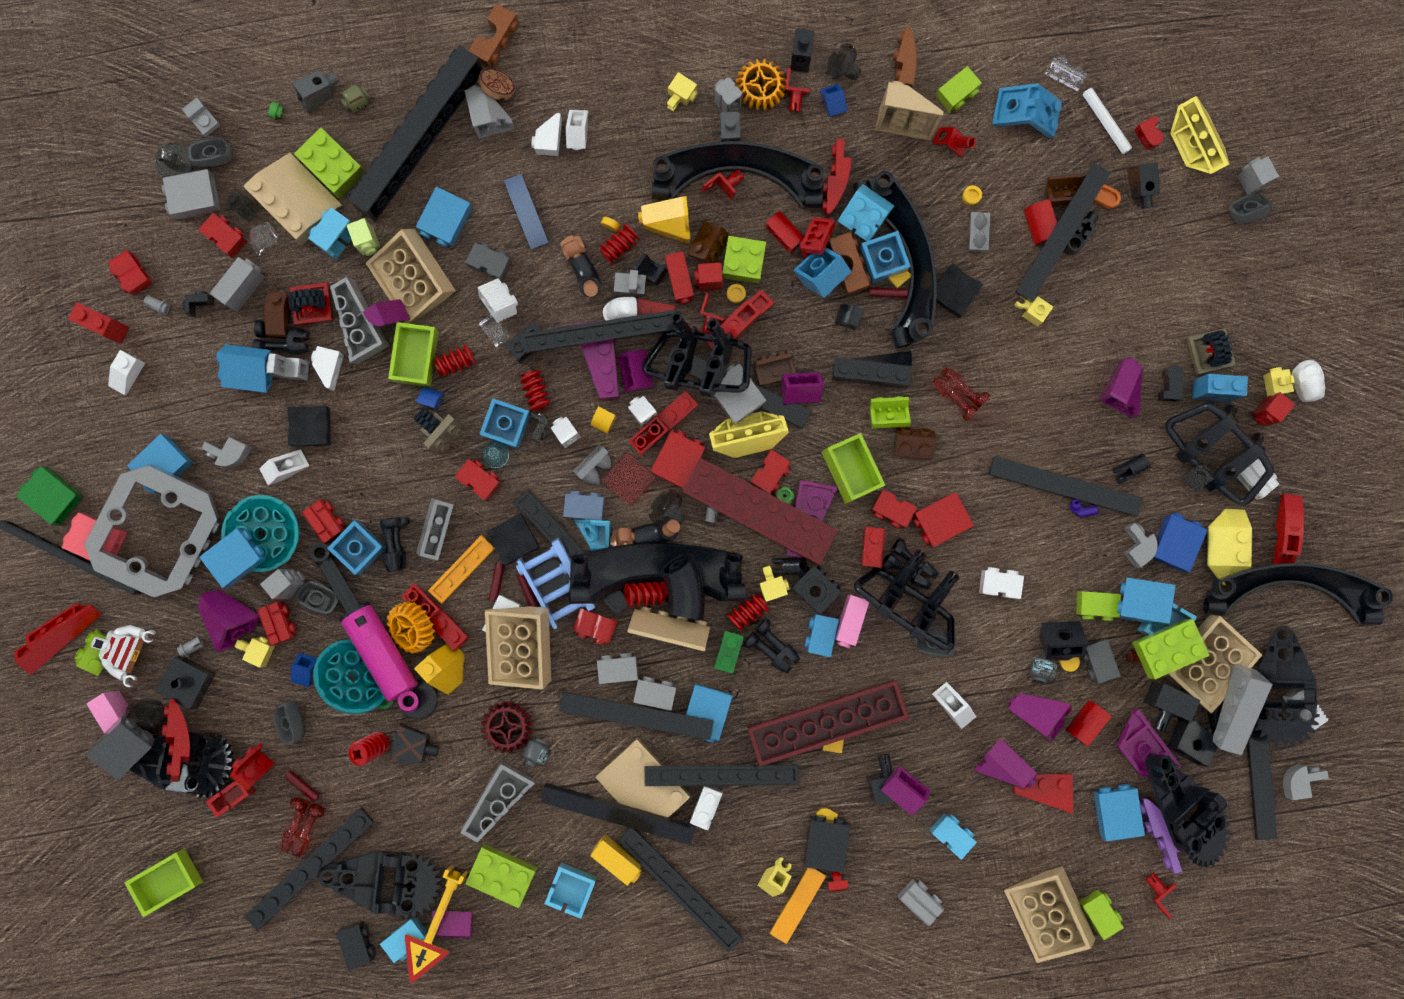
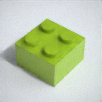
[722,236,766,284]

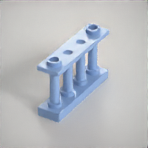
[516,538,595,629]

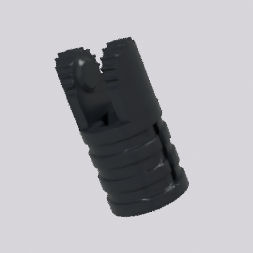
[1112,453,1151,484]
[772,557,808,575]

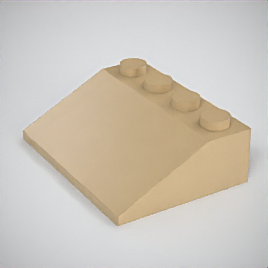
[875,81,944,140]
[243,153,343,245]
[366,229,456,324]
[485,606,551,689]
[627,606,710,651]
[1164,614,1262,713]
[595,737,690,835]
[1004,866,1095,963]

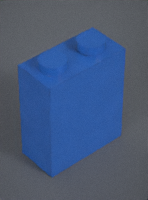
[1152,513,1207,573]

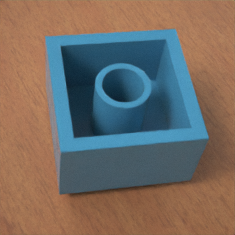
[859,231,911,284]
[793,248,851,298]
[479,398,531,449]
[327,520,386,575]

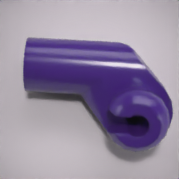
[1069,499,1098,518]

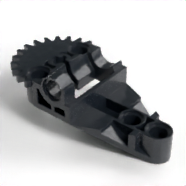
[1254,625,1320,748]
[129,732,235,798]
[1145,753,1230,867]
[318,851,442,919]

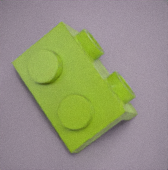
[869,396,911,429]
[74,628,107,676]

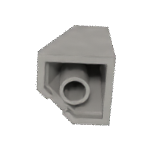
[464,85,515,139]

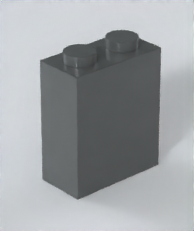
[86,715,155,780]

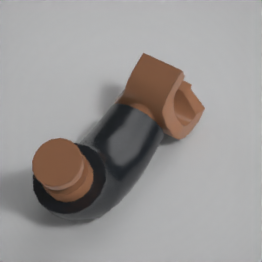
[560,235,600,297]
[610,519,680,546]

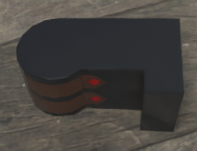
[1158,364,1184,402]

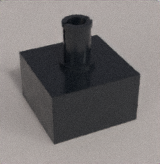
[155,656,216,709]
[1143,681,1200,733]
[866,754,910,804]

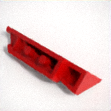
[14,604,101,674]

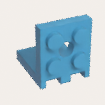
[992,83,1062,138]

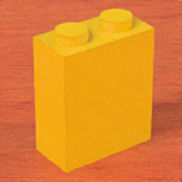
[590,834,642,886]

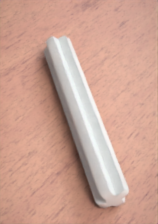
[1083,88,1132,154]

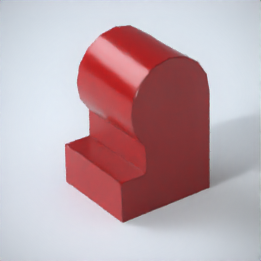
[1134,115,1164,150]

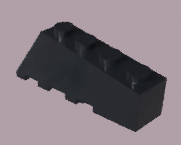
[832,351,912,389]

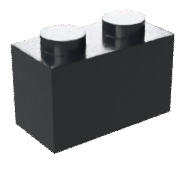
[336,921,376,971]

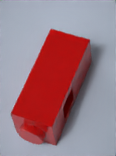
[665,251,694,305]

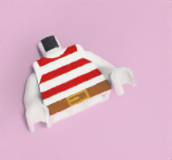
[91,625,156,687]

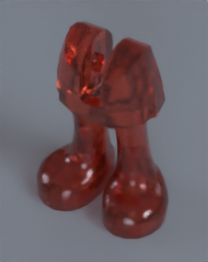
[933,367,991,421]
[281,797,326,857]

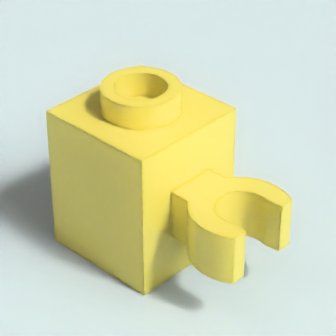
[667,72,698,112]
[1014,296,1053,327]
[1263,367,1295,397]
[759,566,790,602]
[234,636,275,668]
[757,857,792,897]

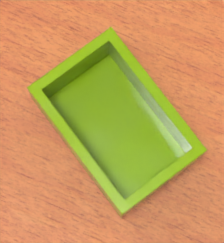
[294,128,365,199]
[388,322,439,387]
[821,433,885,504]
[1132,619,1210,679]
[465,844,538,908]
[124,848,203,917]

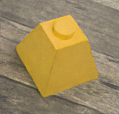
[638,196,690,244]
[414,643,465,695]

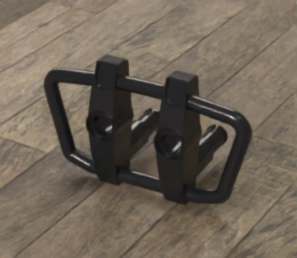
[642,312,752,398]
[1165,403,1274,506]
[854,549,960,651]

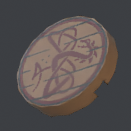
[477,68,515,100]

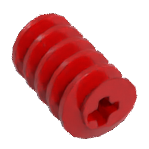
[599,224,640,266]
[434,344,477,379]
[519,370,551,412]
[624,582,667,608]
[726,591,769,631]
[348,731,390,766]

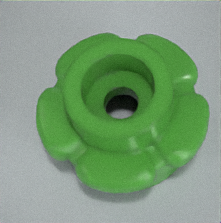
[268,102,283,120]
[775,487,794,504]

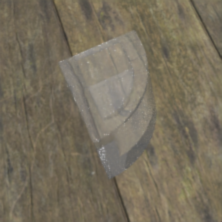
[248,222,279,255]
[478,315,511,347]

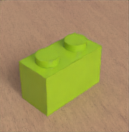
[935,66,982,113]
[1076,591,1121,621]
[1079,890,1124,940]

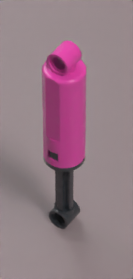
[310,543,419,713]

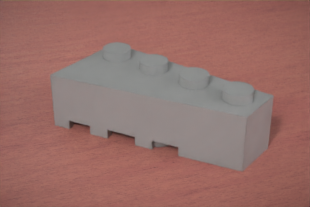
[330,277,390,365]
[1213,664,1273,755]
[460,760,535,843]

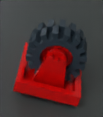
[288,282,334,326]

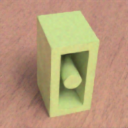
[347,218,381,256]

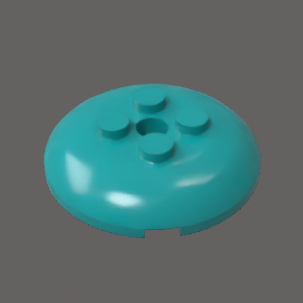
[221,495,300,572]
[313,640,385,714]

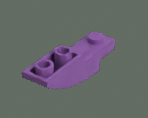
[1139,796,1182,874]

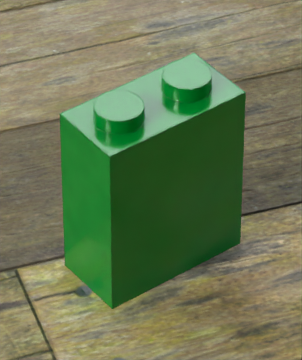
[16,466,84,526]

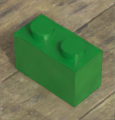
[714,630,744,674]

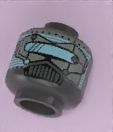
[1029,655,1057,685]
[522,738,551,768]

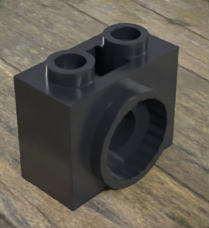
[791,566,841,615]
[1039,621,1088,661]
[1167,719,1218,767]

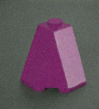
[1099,358,1143,418]
[198,589,259,653]
[1008,693,1072,743]
[975,739,1037,789]

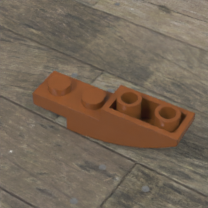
[892,26,917,88]

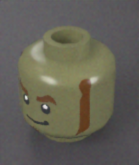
[340,84,370,113]

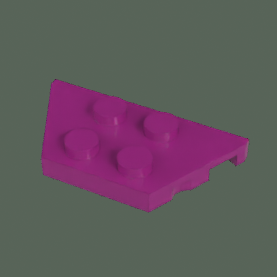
[1116,708,1182,777]

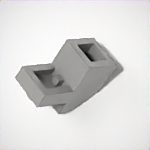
[182,97,220,137]
[614,270,646,297]
[266,353,310,381]
[201,437,252,468]
[1124,523,1158,568]
[1283,764,1329,800]

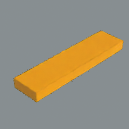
[428,535,496,604]
[769,868,826,944]

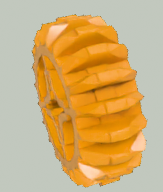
[736,59,786,111]
[386,601,435,654]

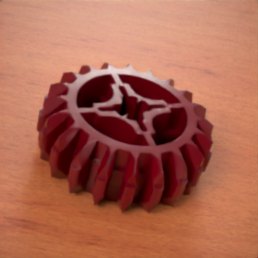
[481,701,533,754]

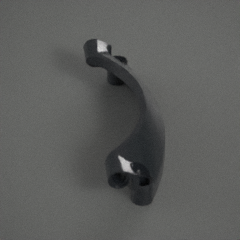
[652,141,824,208]
[853,171,937,349]
[569,543,746,604]
[1203,563,1393,625]

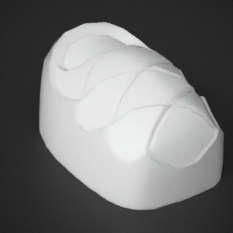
[603,297,637,320]
[1292,360,1325,402]

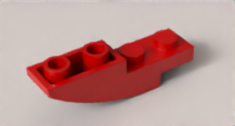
[822,139,851,218]
[705,289,774,350]
[628,390,700,455]
[1272,493,1304,564]
[401,583,470,651]
[162,699,190,782]

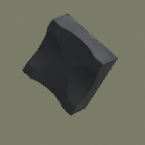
[936,263,984,318]
[287,406,330,447]
[486,513,540,566]

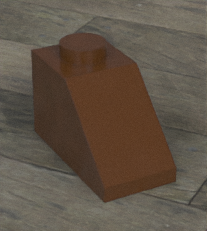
[264,291,291,337]

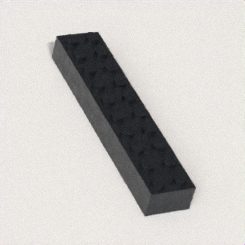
[348,45,483,222]

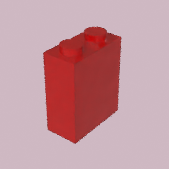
[68,302,130,344]
[650,430,706,489]
[912,492,974,548]

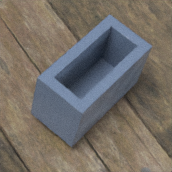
[563,491,605,521]

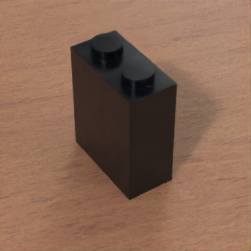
[803,814,850,873]

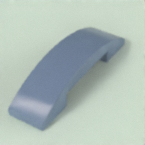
[504,174,549,250]

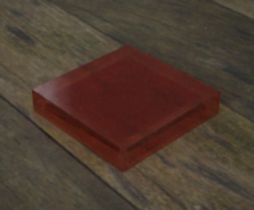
[602,452,656,506]

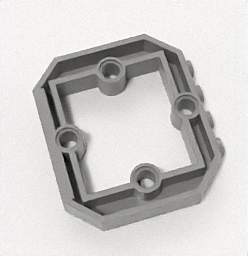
[84,464,220,597]

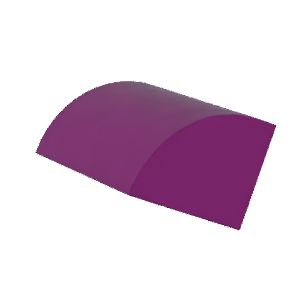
[363,299,410,326]
[617,350,654,393]
[782,372,824,404]
[881,766,930,815]
[432,911,473,938]

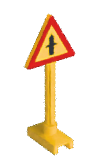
[405,865,469,983]

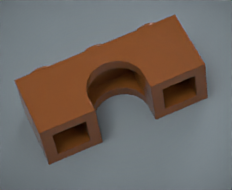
[468,3,519,68]
[827,232,871,297]

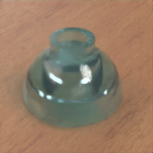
[482,441,509,468]

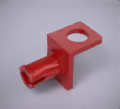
[785,67,811,113]
[932,127,976,157]
[701,169,744,200]
[700,292,726,334]
[1145,872,1177,919]

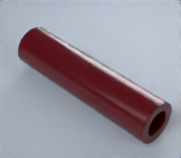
[869,287,908,298]
[488,562,505,602]
[516,574,539,607]
[284,770,320,803]

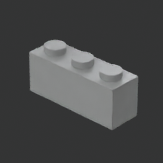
[416,498,454,560]
[260,569,306,599]

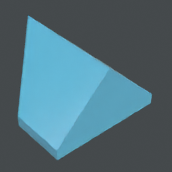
[574,519,611,551]

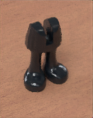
[253,320,310,354]
[380,517,410,572]
[882,537,939,590]
[743,618,800,674]

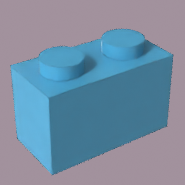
[804,614,839,657]

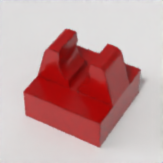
[827,872,849,893]

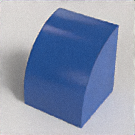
[820,84,848,117]
[416,387,445,411]
[291,653,317,687]

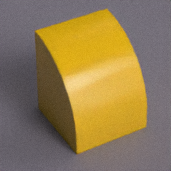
[591,406,617,435]

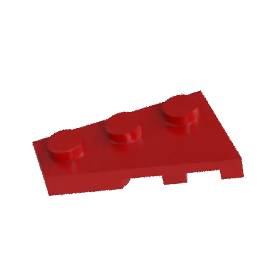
[1013,773,1073,813]

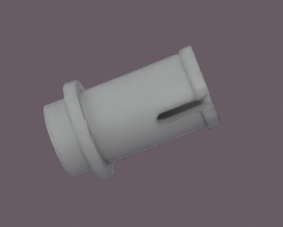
[143,295,170,315]
[705,507,718,523]
[177,636,205,658]

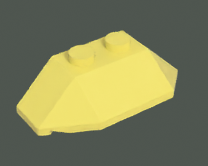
[1170,96,1230,174]
[709,411,789,458]
[1207,509,1252,586]

